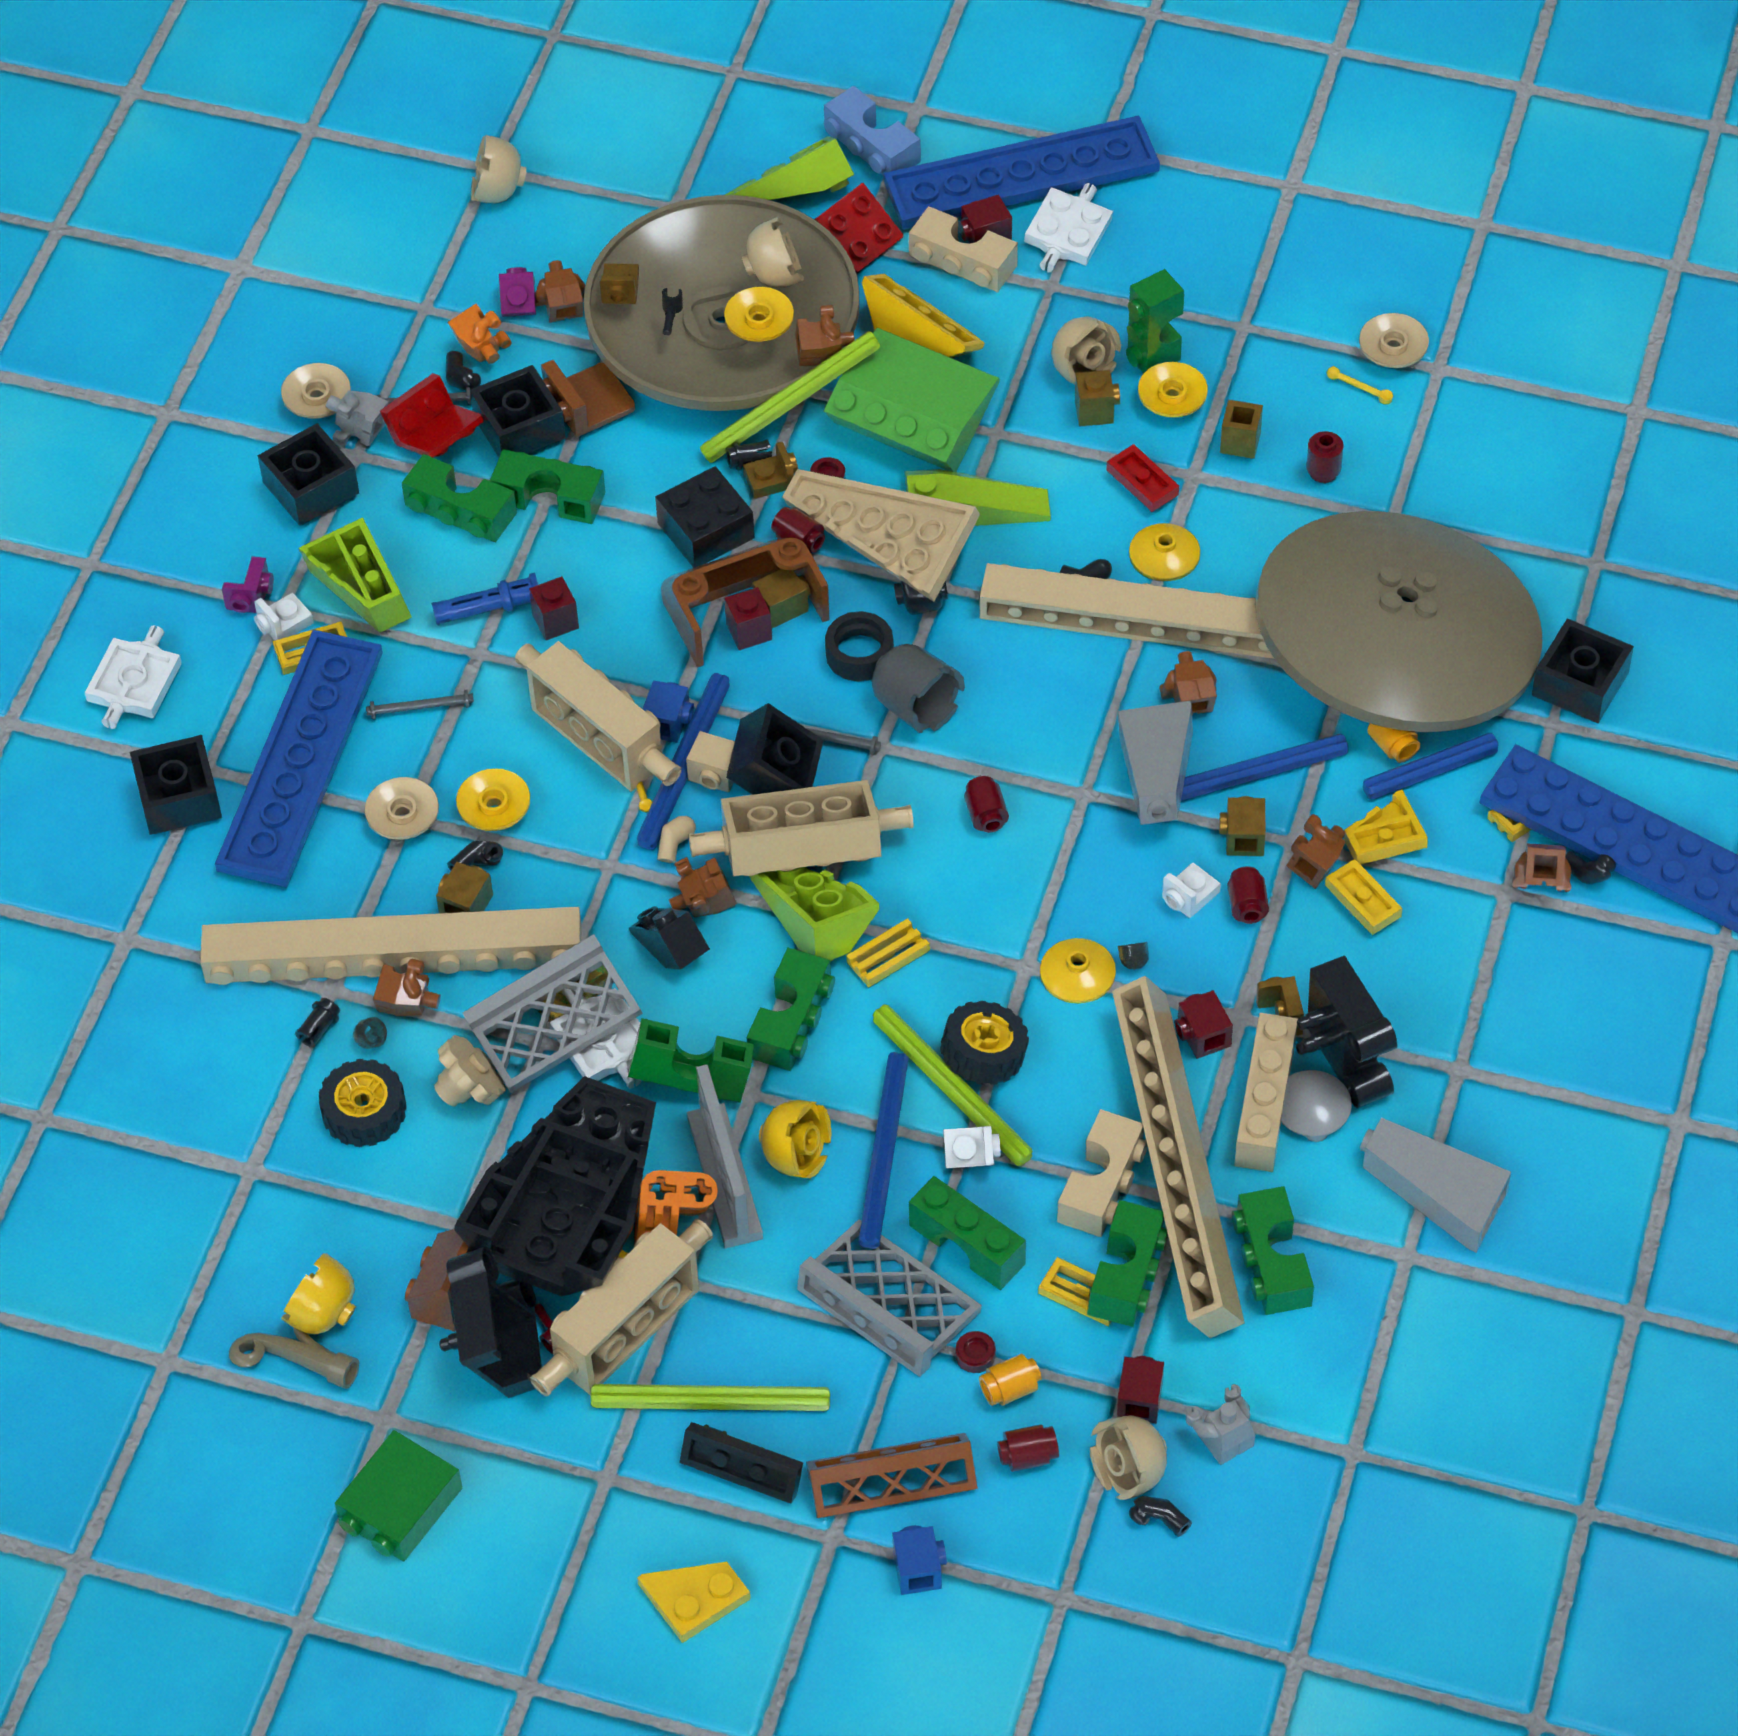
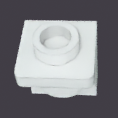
[254,592,314,640]
[1162,863,1221,918]
[943,1126,1000,1168]

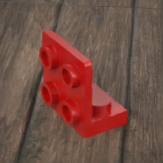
[814,183,903,273]
[380,373,484,457]

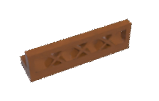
[806,1433,978,1518]

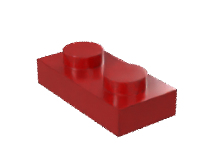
[1106,444,1179,512]

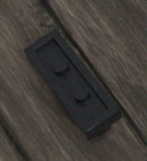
[679,1422,803,1504]

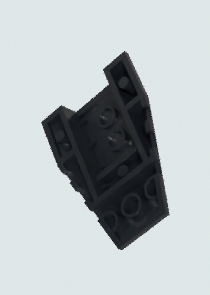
[454,1076,656,1297]

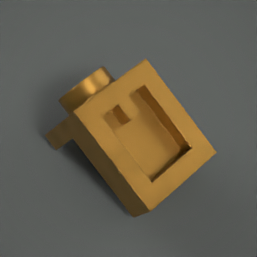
[600,263,639,304]
[743,442,798,499]
[1256,976,1304,1036]

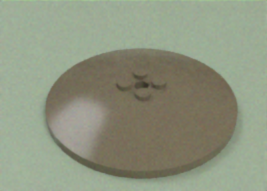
[584,195,859,411]
[1255,511,1542,732]

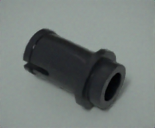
[726,439,772,470]
[295,998,340,1048]

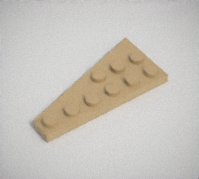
[782,469,980,602]

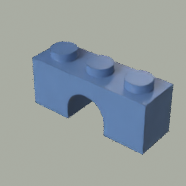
[824,86,921,176]

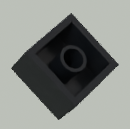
[470,365,566,457]
[257,423,359,526]
[655,466,755,568]
[1532,618,1634,723]
[726,703,824,795]
[130,735,222,835]

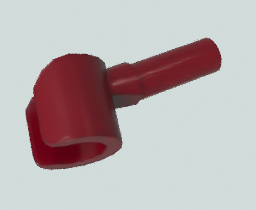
[535,1303,553,1354]

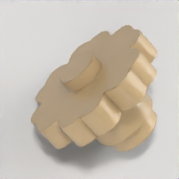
[434,1035,506,1107]

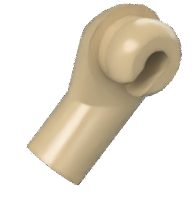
[657,816,696,863]

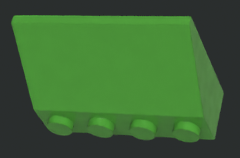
[824,328,1000,472]

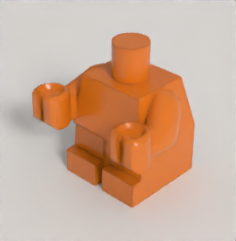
[448,304,512,364]

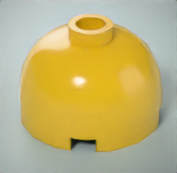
[759,1100,832,1178]
[281,1253,356,1334]

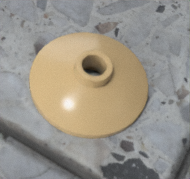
[1359,313,1429,368]
[281,363,351,419]
[365,777,439,840]

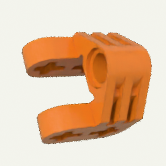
[634,1170,718,1246]

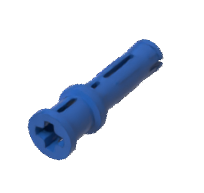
[431,572,538,625]

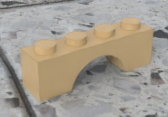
[1235,1013,1298,1172]

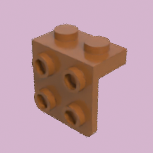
[541,360,635,438]

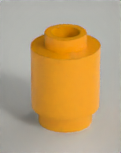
[1367,723,1420,763]
[979,1353,1042,1406]

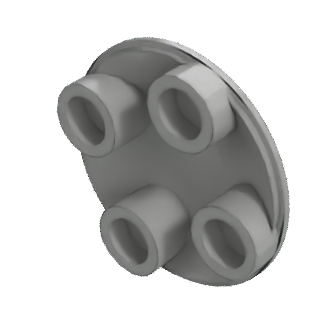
[1281,1070,1352,1142]

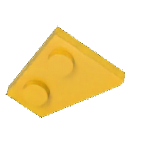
[1344,790,1428,864]
[637,1561,751,1643]

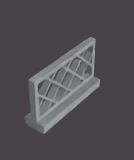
[463,934,643,1093]
[687,1065,763,1248]
[797,1219,982,1377]

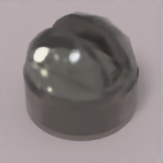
[1118,942,1149,970]
[353,1017,387,1049]

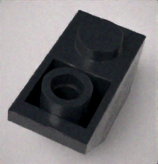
[629,906,710,970]

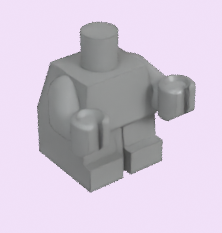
[326,390,388,447]
[1186,1384,1255,1465]

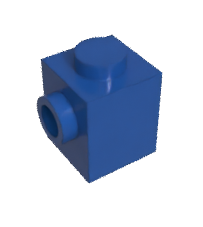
[643,680,694,743]
[892,1525,947,1595]

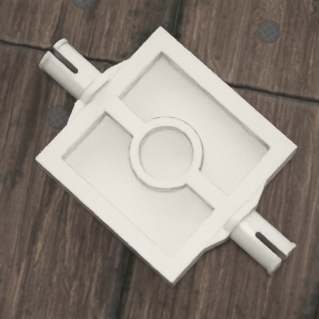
[1024,183,1113,272]
[85,625,182,729]
[549,988,642,1089]

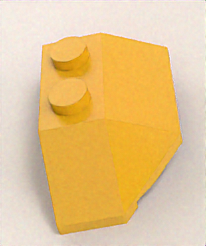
[862,274,985,359]

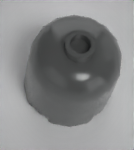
[871,644,965,733]

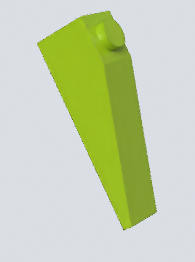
[724,136,854,200]
[905,469,1051,526]
[749,867,880,962]

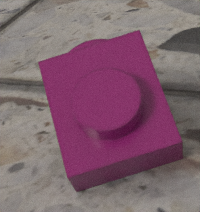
[499,267,536,317]
[222,556,274,613]

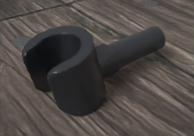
[662,288,683,336]

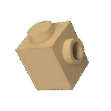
[686,731,735,792]

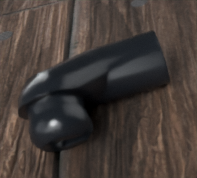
[446,351,481,390]
[1060,559,1112,579]
[447,841,503,871]
[1565,851,1616,884]
[1129,1496,1192,1537]

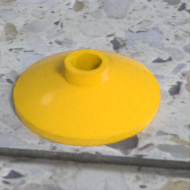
[724,287,794,342]
[1138,362,1208,417]
[1129,523,1200,581]
[456,768,530,831]
[1040,938,1116,1004]

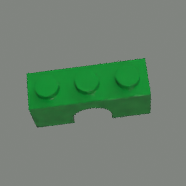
[1126,269,1184,374]
[489,449,605,524]
[402,454,517,543]
[746,947,835,1071]
[628,1018,754,1103]
[909,1176,1026,1291]
[1232,1186,1314,1315]
[1087,1200,1168,1327]

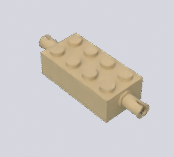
[515,641,681,792]
[688,780,914,876]
[530,1219,713,1396]

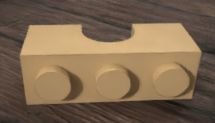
[909,206,1018,292]
[1057,1109,1148,1237]

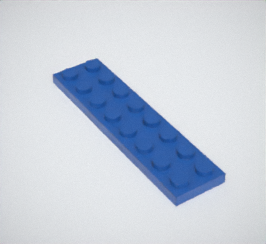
[884,115,1160,229]
[215,630,383,888]
[1479,744,1738,933]

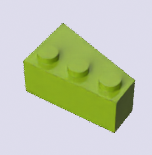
[298,517,412,633]

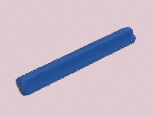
[1363,733,1499,800]

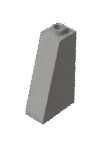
[1118,701,1193,825]
[1360,1117,1511,1253]

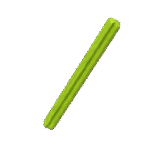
[700,331,880,463]
[873,1004,1033,1166]
[591,1384,830,1411]

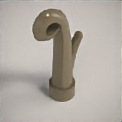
[229,1328,359,1389]

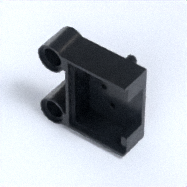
[1296,955,1397,1108]
[439,1246,542,1398]

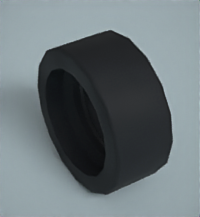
[825,611,894,682]

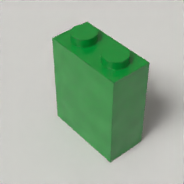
[335,1430,462,1562]

